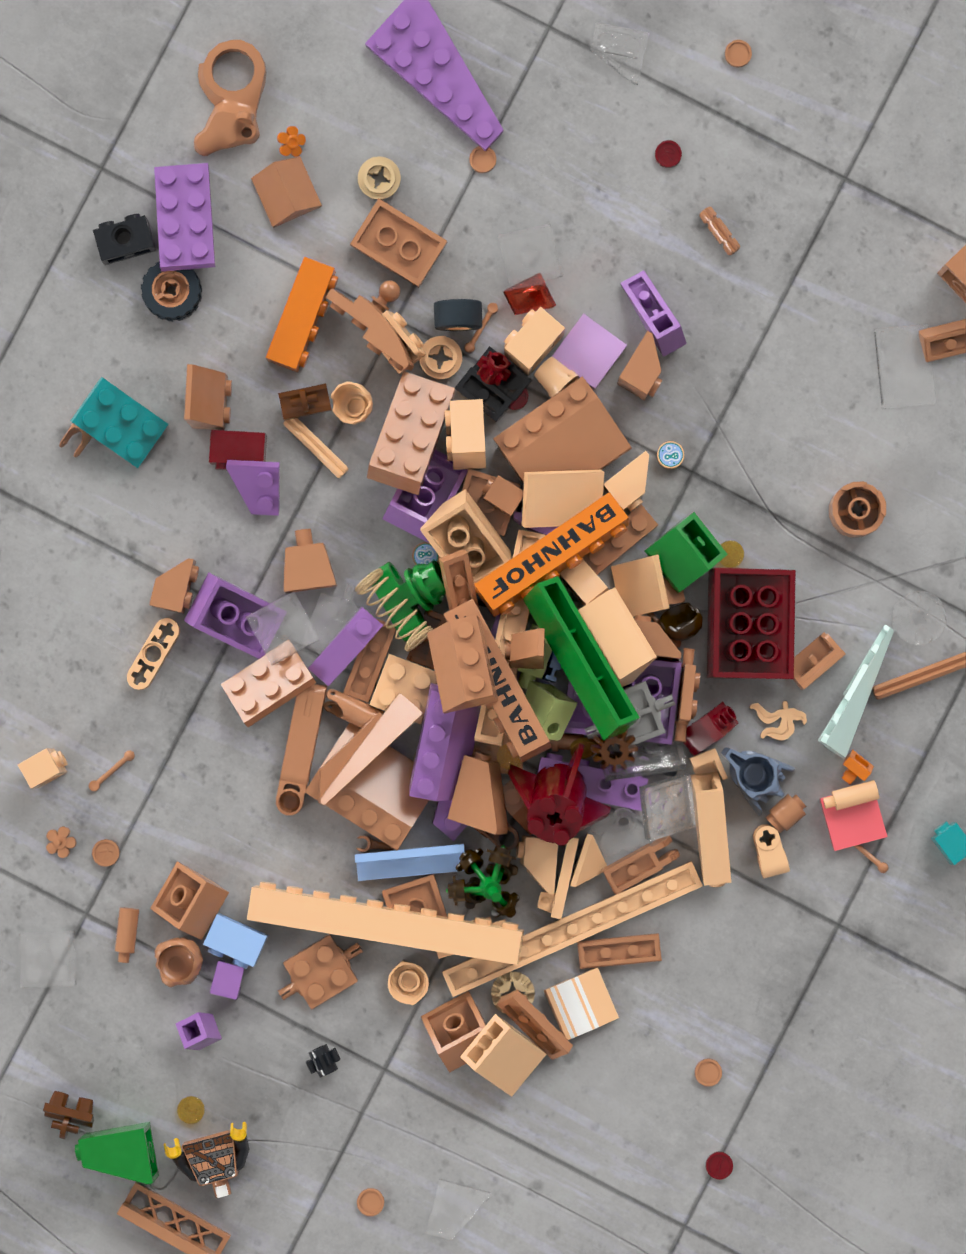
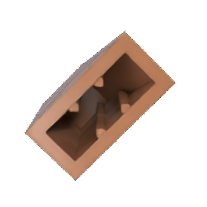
[447,751,508,835]

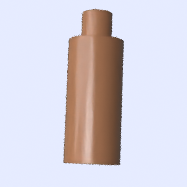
[115,907,139,963]

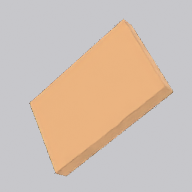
[522,470,604,528]

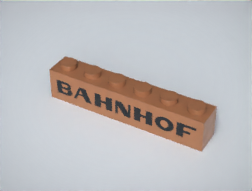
[442,599,551,763]

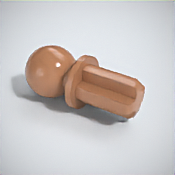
[371,281,400,312]

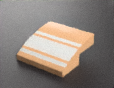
[544,967,619,1040]

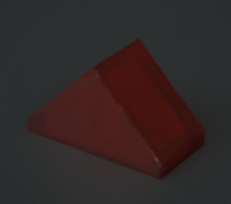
[503,273,556,315]

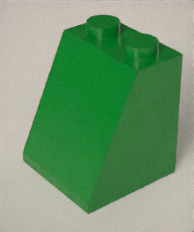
[75,1122,159,1184]

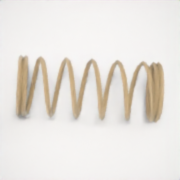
[355,568,433,652]

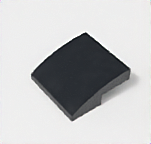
[455,346,533,422]

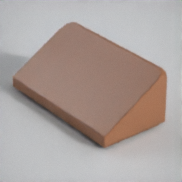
[919,319,966,362]

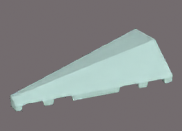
[818,625,894,758]

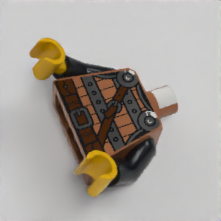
[163,1122,250,1198]

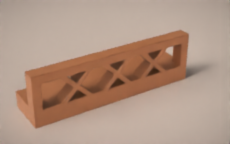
[117,1182,231,1254]

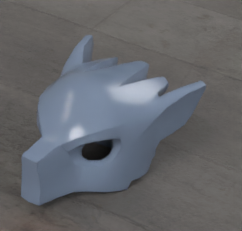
[721,747,795,816]

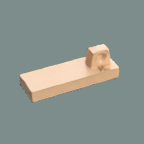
[537,837,579,919]

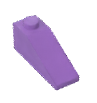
[621,270,687,357]
[308,607,383,686]

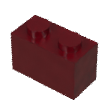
[209,430,267,471]

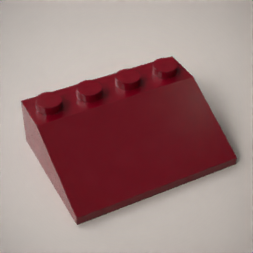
[707,568,796,679]

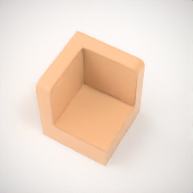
[688,748,728,781]

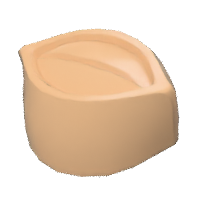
[388,960,429,1005]

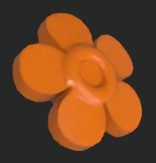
[277,126,306,157]

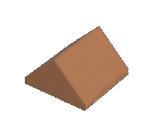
[251,157,322,228]

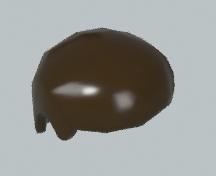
[659,603,703,641]

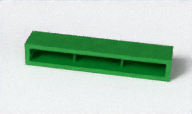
[523,576,640,740]

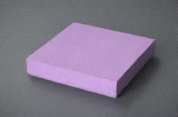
[552,313,627,390]

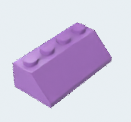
[409,683,481,801]

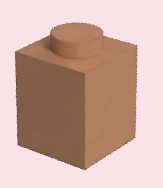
[482,475,523,517]

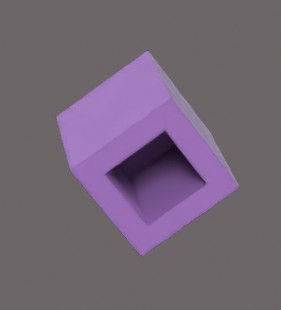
[175,1012,222,1050]

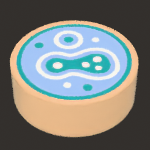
[657,441,684,469]

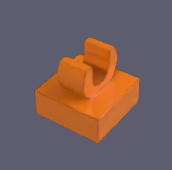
[842,749,874,785]

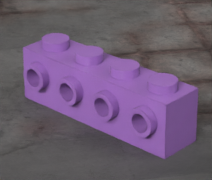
[537,753,648,811]

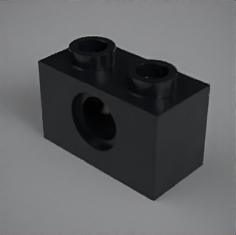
[93,214,157,265]

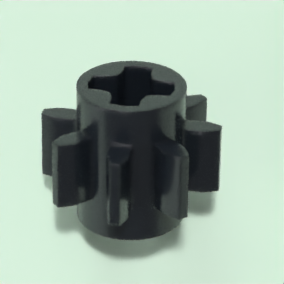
[306,1044,340,1078]

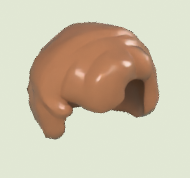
[155,937,203,988]

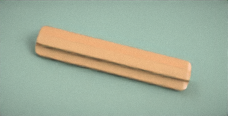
[283,418,348,478]

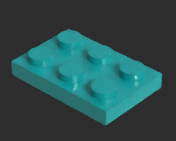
[70,377,169,468]

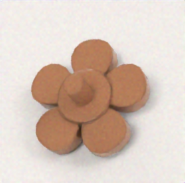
[46,826,76,858]

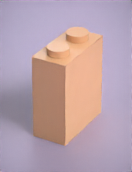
[460,1014,547,1097]

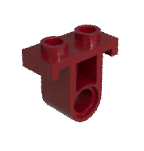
[683,702,739,757]

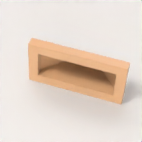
[569,833,607,887]

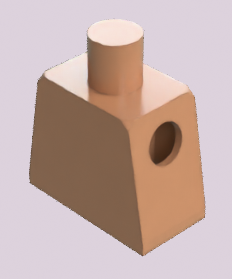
[284,529,337,593]

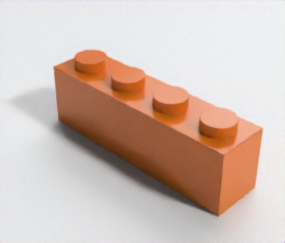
[265,257,338,373]

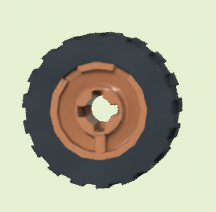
[141,261,202,322]

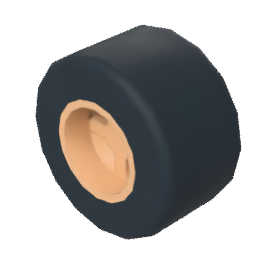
[434,299,483,331]

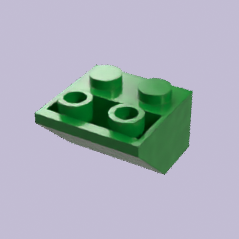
[644,512,728,593]

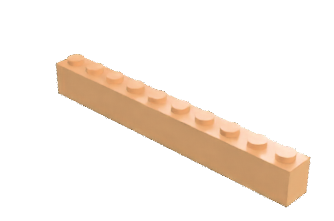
[247,882,524,965]

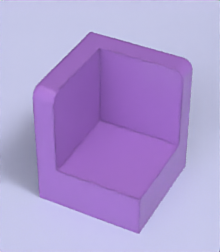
[210,960,244,1000]

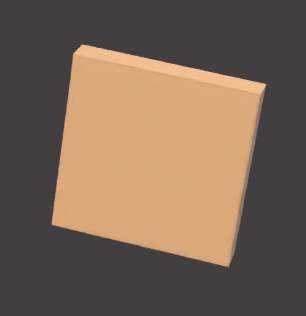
[611,555,670,617]

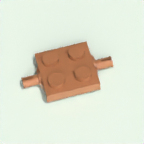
[674,648,700,742]
[278,934,363,1010]

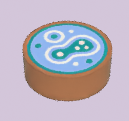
[412,542,440,565]

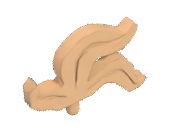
[749,701,807,741]

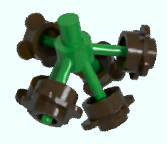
[446,845,520,918]

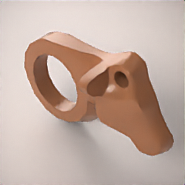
[194,40,267,156]

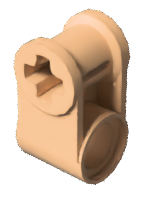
[753,824,790,879]

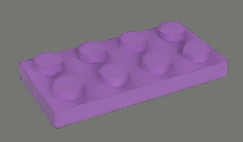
[154,163,215,272]

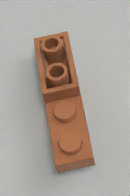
[326,288,414,371]

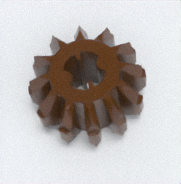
[590,730,638,773]

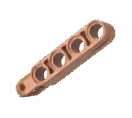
[276,683,327,815]

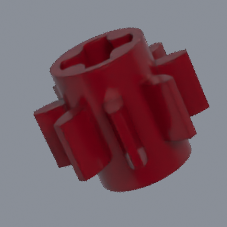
[477,351,511,386]

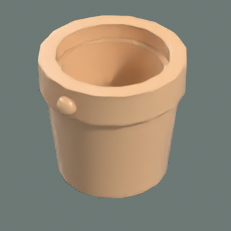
[534,357,579,398]

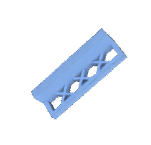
[355,843,465,881]

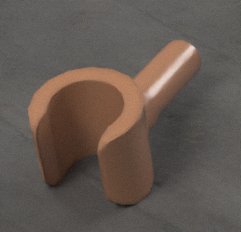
[356,836,395,852]

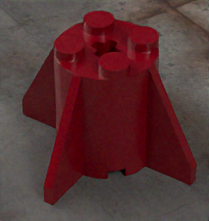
[508,743,611,845]

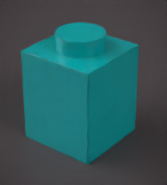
[931,821,966,865]

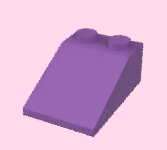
[382,449,468,543]
[184,572,287,659]

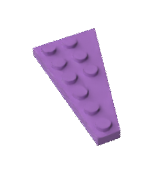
[365,0,503,151]

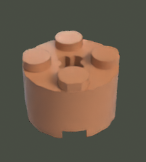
[829,481,886,538]

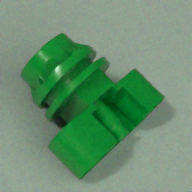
[368,560,446,642]

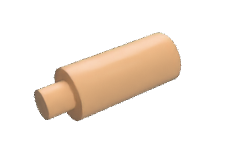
[823,780,879,810]

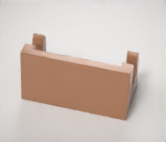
[793,632,846,690]

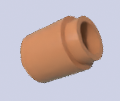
[765,794,807,834]

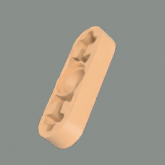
[127,618,180,690]

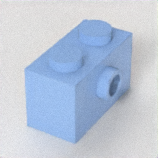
[203,913,269,969]

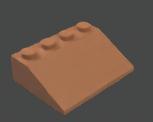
[493,376,632,484]
[305,723,429,850]

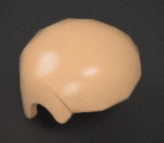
[331,382,373,425]

